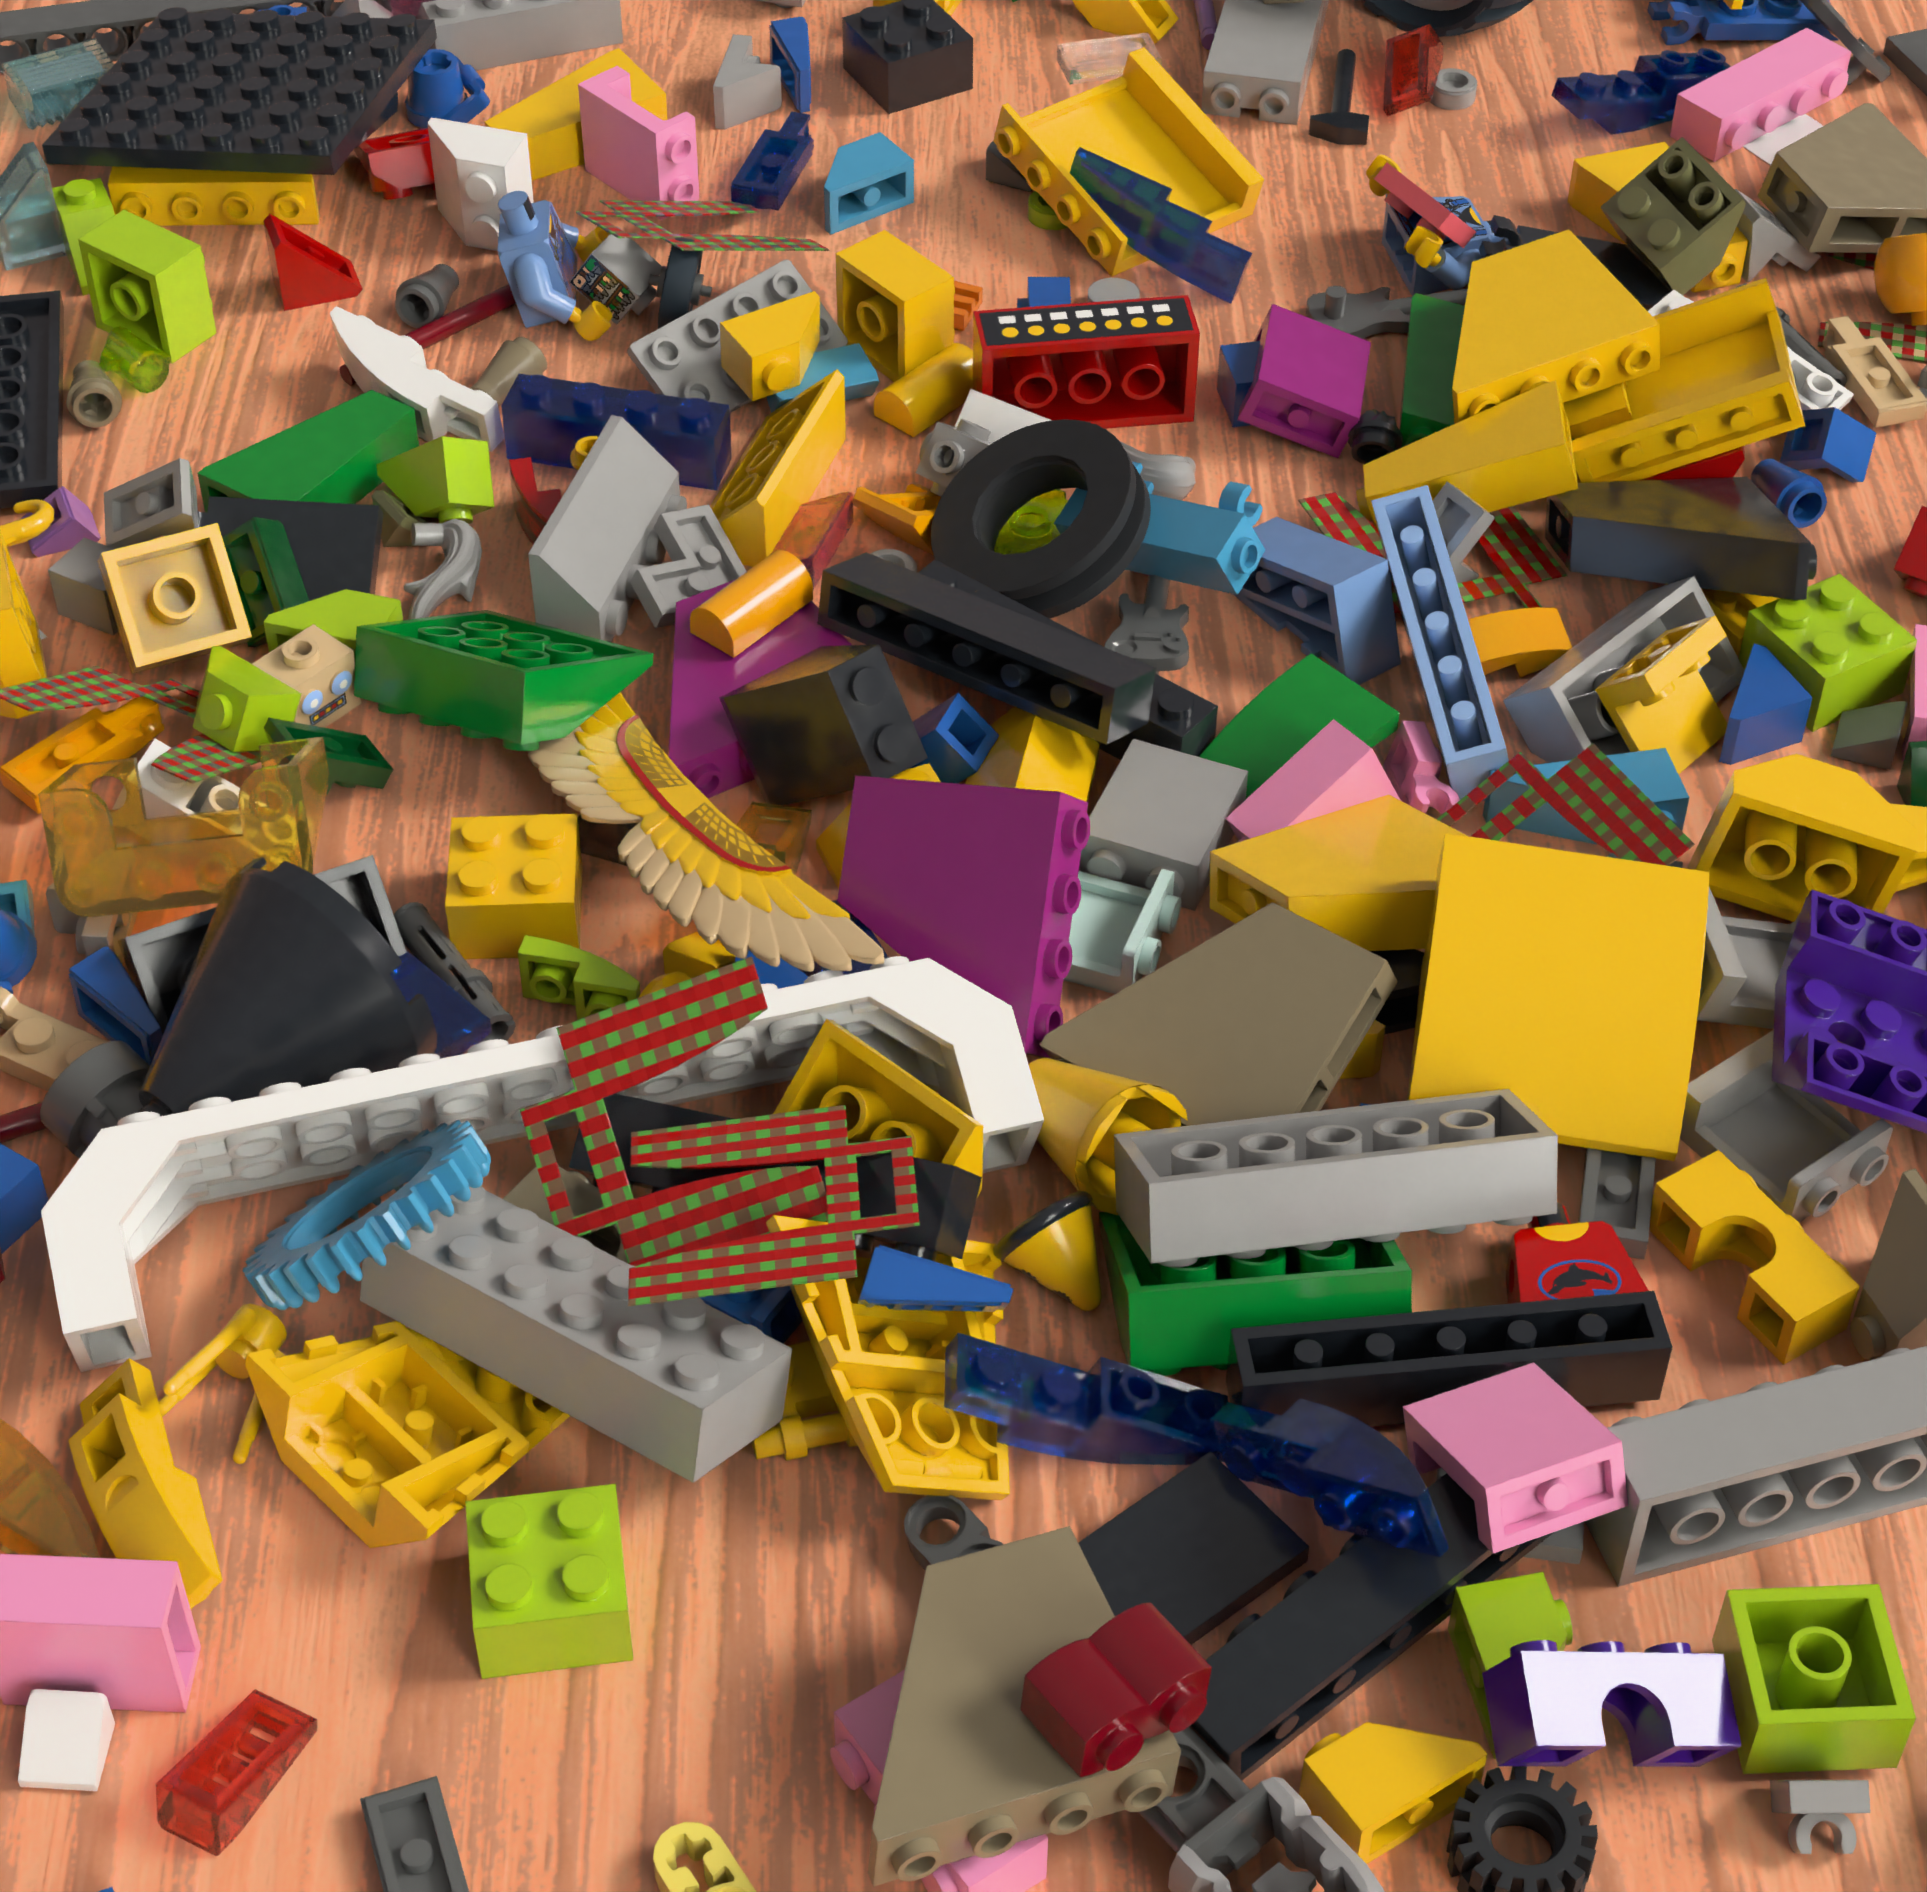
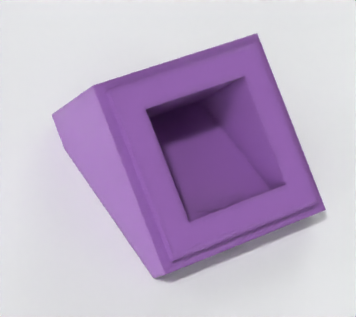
[21,486,101,557]

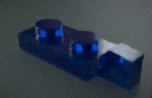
[731,111,814,211]

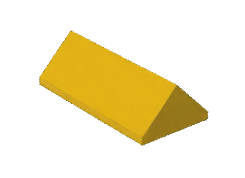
[710,369,846,567]
[966,707,1100,802]

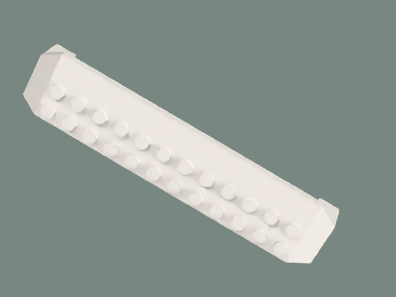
[41,956,1044,1372]

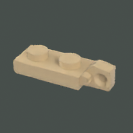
[1823,316,1927,428]

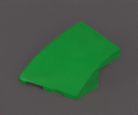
[1200,653,1400,799]

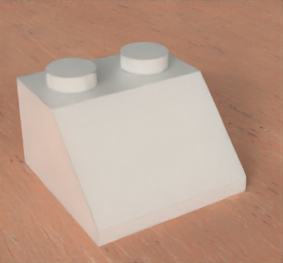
[428,117,534,251]

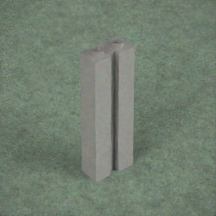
[1201,0,1329,125]

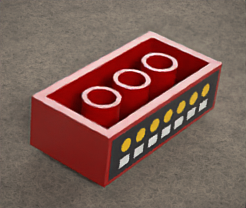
[973,295,1200,429]

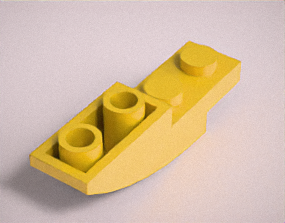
[68,1358,223,1609]

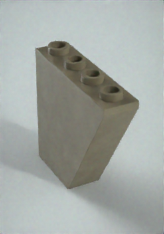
[1757,103,1927,253]
[1040,902,1398,1127]
[868,1526,1181,1887]

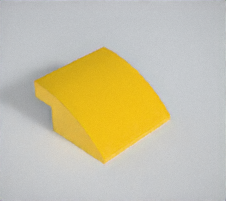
[1407,833,1710,1161]

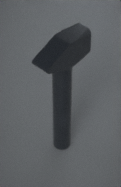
[1309,49,1369,145]

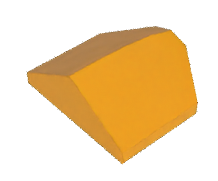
[851,484,941,555]

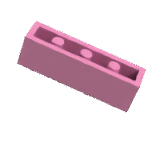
[1670,28,1851,162]

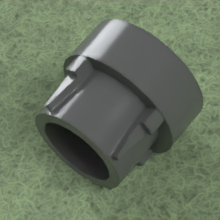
[40,1041,150,1159]

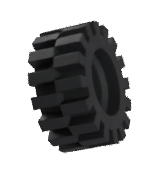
[1446,1766,1598,1892]

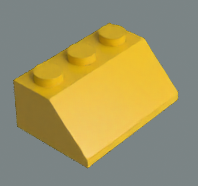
[773,1019,983,1198]

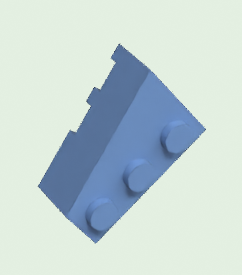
[1233,517,1401,685]

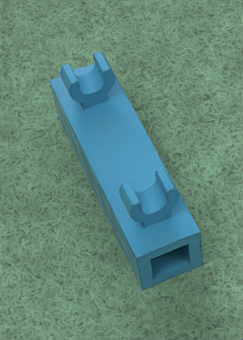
[1054,462,1265,595]

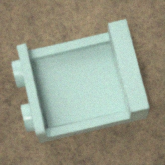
[1063,869,1181,994]

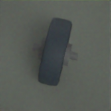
[648,237,712,329]

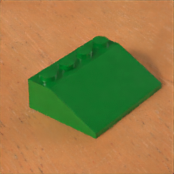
[354,610,654,751]
[1099,1212,1412,1376]

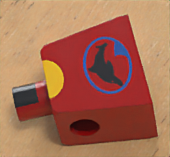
[1506,1202,1649,1304]

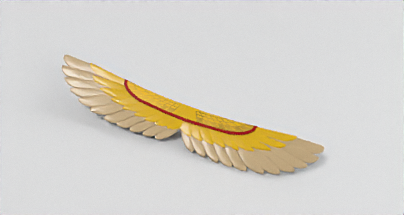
[528,692,885,972]

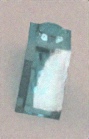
[0,142,66,271]

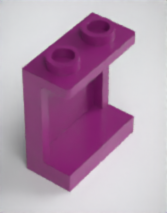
[1238,304,1371,458]

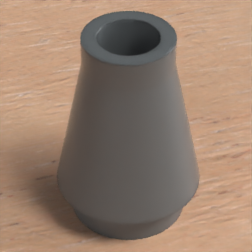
[395,264,459,328]

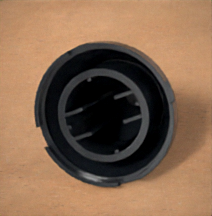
[138,857,437,1117]

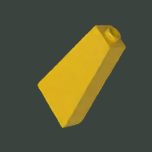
[484,48,668,181]
[1567,142,1749,293]
[1356,380,1578,529]

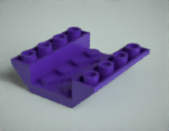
[1772,890,1927,1134]

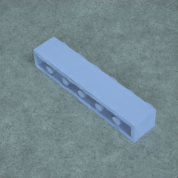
[1371,485,1509,801]

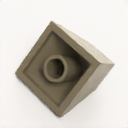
[1850,1169,1927,1360]

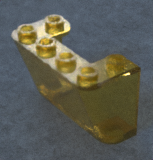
[38,737,329,917]

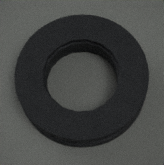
[931,419,1151,619]

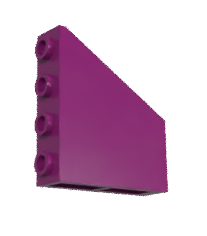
[668,579,852,798]
[837,775,1090,1058]

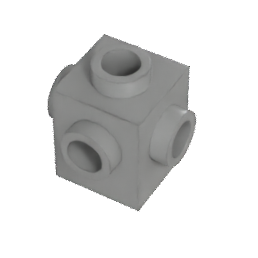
[915,419,992,497]

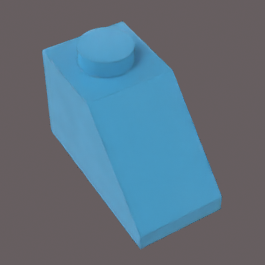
[824,132,914,235]

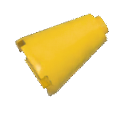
[1028,1058,1188,1215]

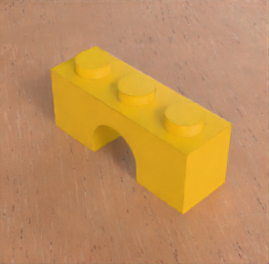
[1649,1150,1860,1365]

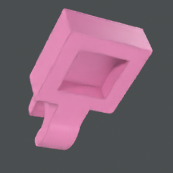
[1383,720,1460,815]

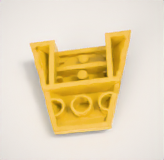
[766,1215,1010,1500]
[245,1321,570,1548]

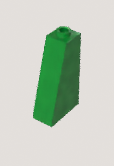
[1399,293,1465,448]
[197,390,419,513]

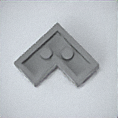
[630,504,747,628]

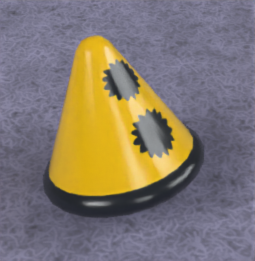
[993,1191,1101,1311]

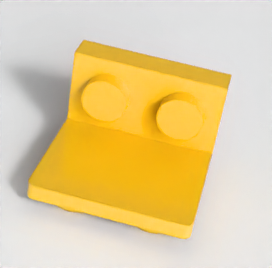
[1595,616,1728,775]

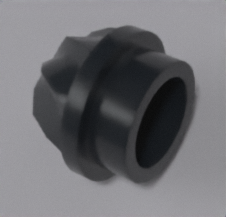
[1348,409,1403,464]

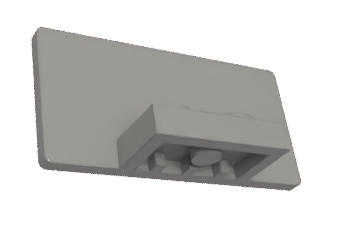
[627,259,848,435]

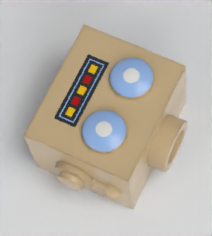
[252,624,362,728]

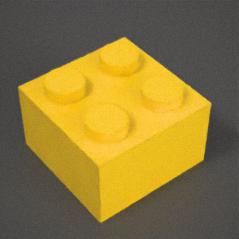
[835,230,955,382]
[97,523,252,674]
[445,813,583,960]

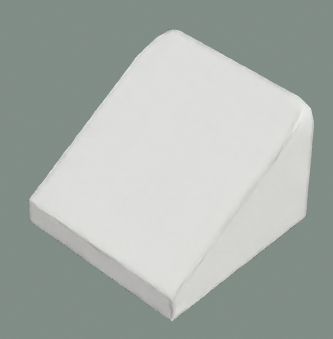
[18,1689,115,1791]

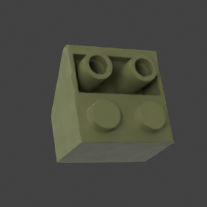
[1601,137,1746,295]

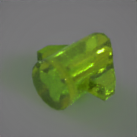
[99,326,171,393]

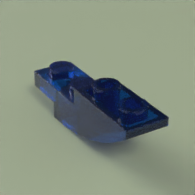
[1551,48,1731,134]
[944,1332,1230,1465]
[1210,1398,1449,1558]

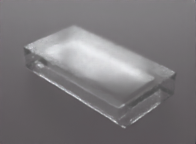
[1057,33,1162,85]

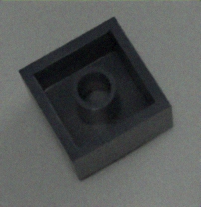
[842,0,973,114]

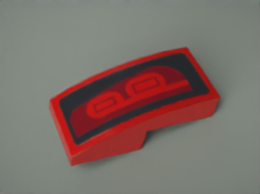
[509,457,562,545]

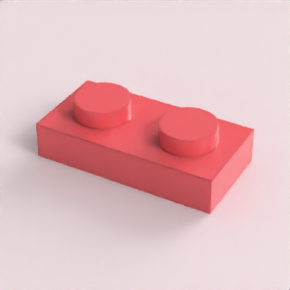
[1374,163,1476,248]

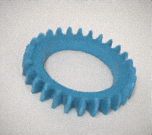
[242,1120,491,1310]

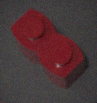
[1020,1602,1212,1777]

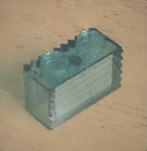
[2,38,114,130]

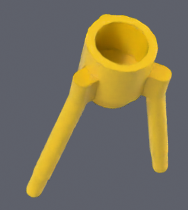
[159,1303,287,1464]

